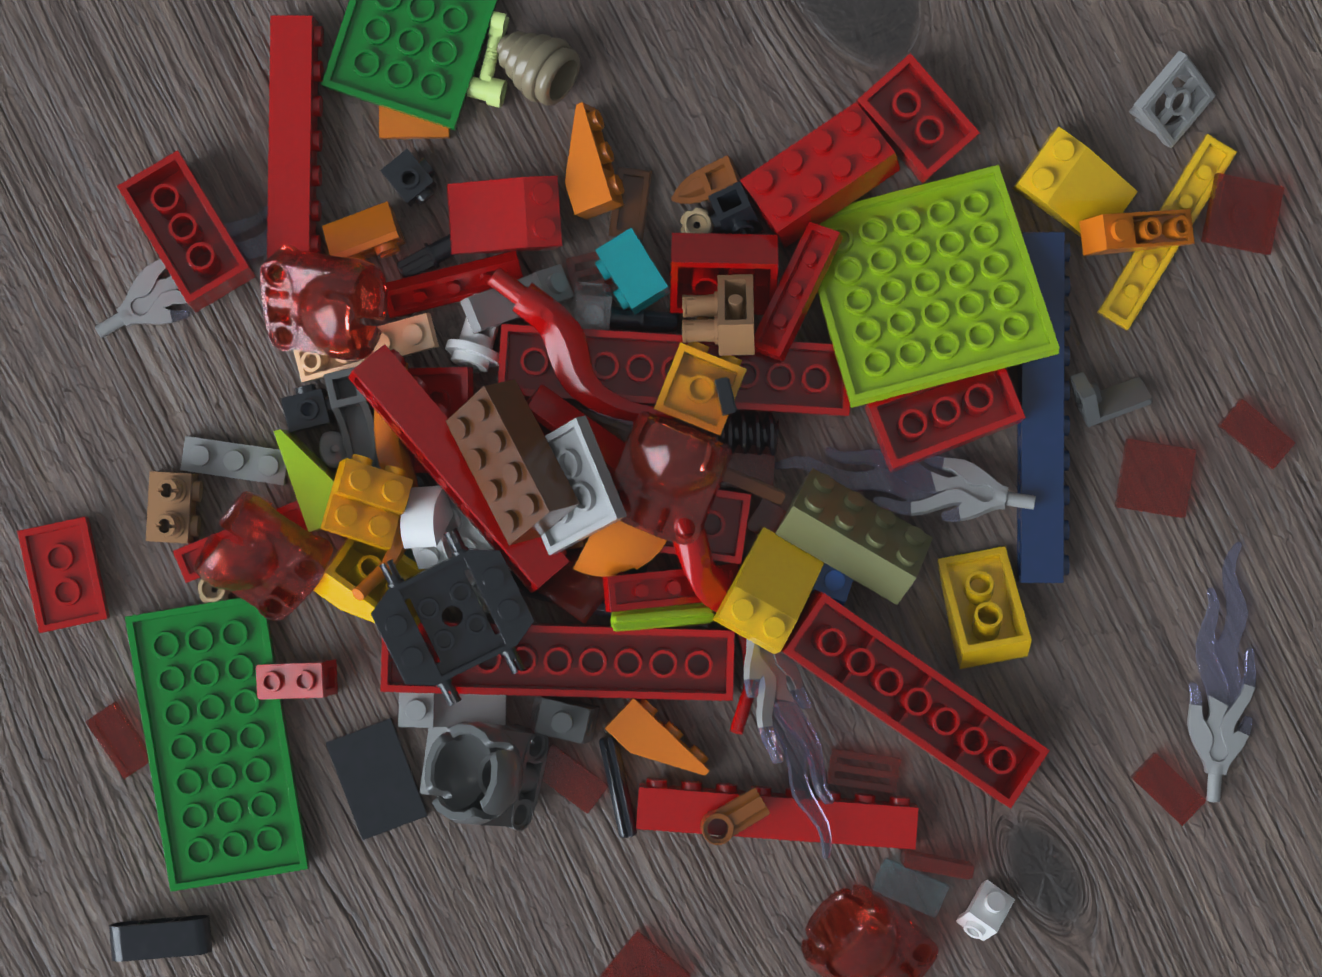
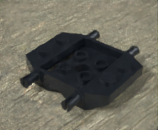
[371,528,534,706]

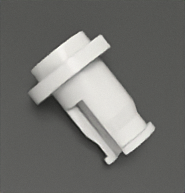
[445,294,500,374]

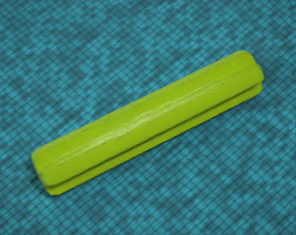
[610,603,714,632]

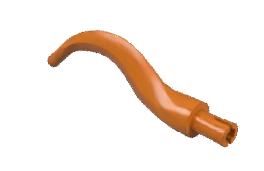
[352,363,418,600]

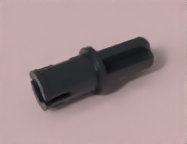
[397,234,453,278]
[608,306,678,332]

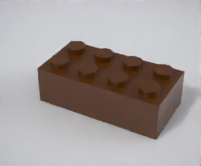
[445,379,580,545]

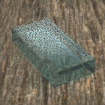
[871,857,950,918]

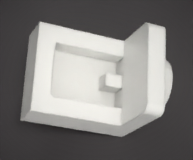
[956,880,1015,941]

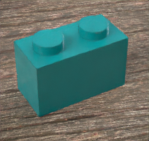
[595,228,670,315]

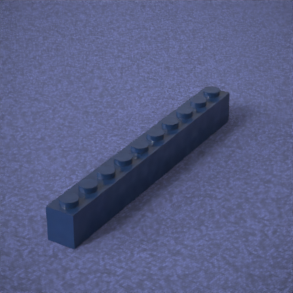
[1017,232,1071,583]

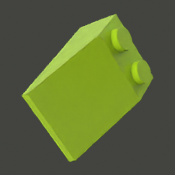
[273,429,336,532]

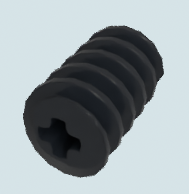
[707,410,779,457]

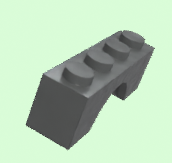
[324,367,381,469]

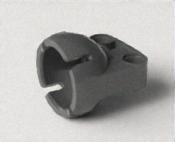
[424,721,549,831]

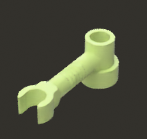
[467,11,509,108]

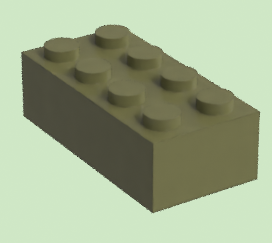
[775,467,933,605]

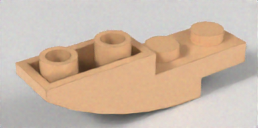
[293,313,439,382]

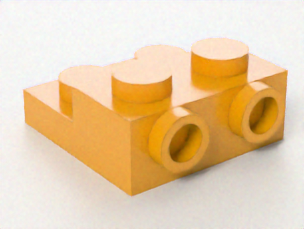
[654,342,747,436]
[320,454,413,550]

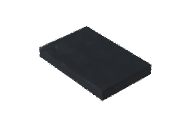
[326,717,428,841]

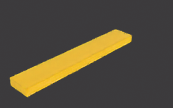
[1097,134,1237,330]

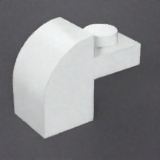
[400,486,453,569]

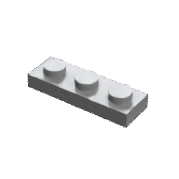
[180,436,287,485]

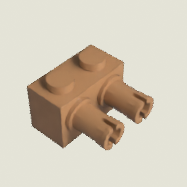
[682,274,755,356]
[146,471,203,544]

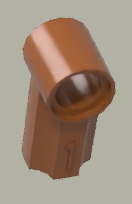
[700,787,770,845]

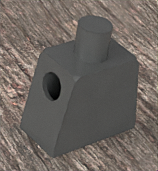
[528,696,600,744]

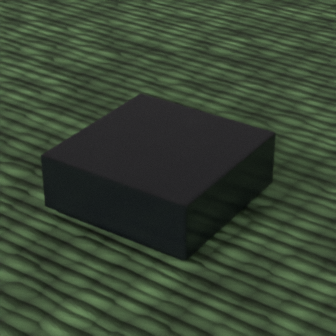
[714,377,737,416]

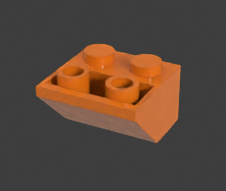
[322,201,406,271]

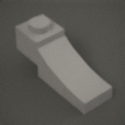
[460,264,574,334]
[398,692,507,728]

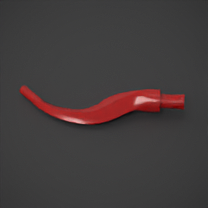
[487,267,674,421]
[667,496,757,735]

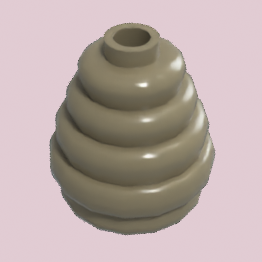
[497,31,581,106]

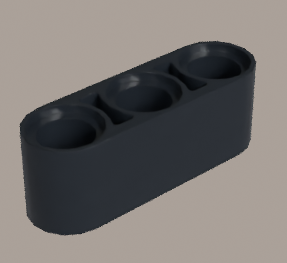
[109,915,212,962]

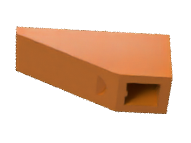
[565,102,624,220]
[1079,209,1195,256]
[605,698,710,776]

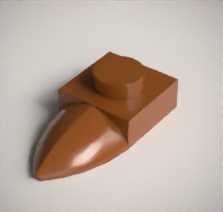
[671,155,740,204]

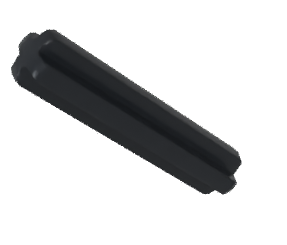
[599,735,637,838]

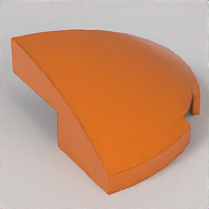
[573,517,668,577]

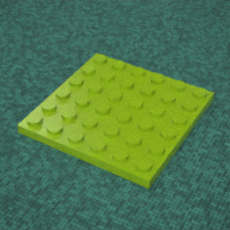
[817,165,1060,408]

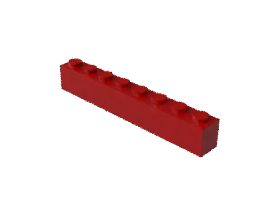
[266,15,324,300]
[348,344,570,593]
[636,778,919,850]

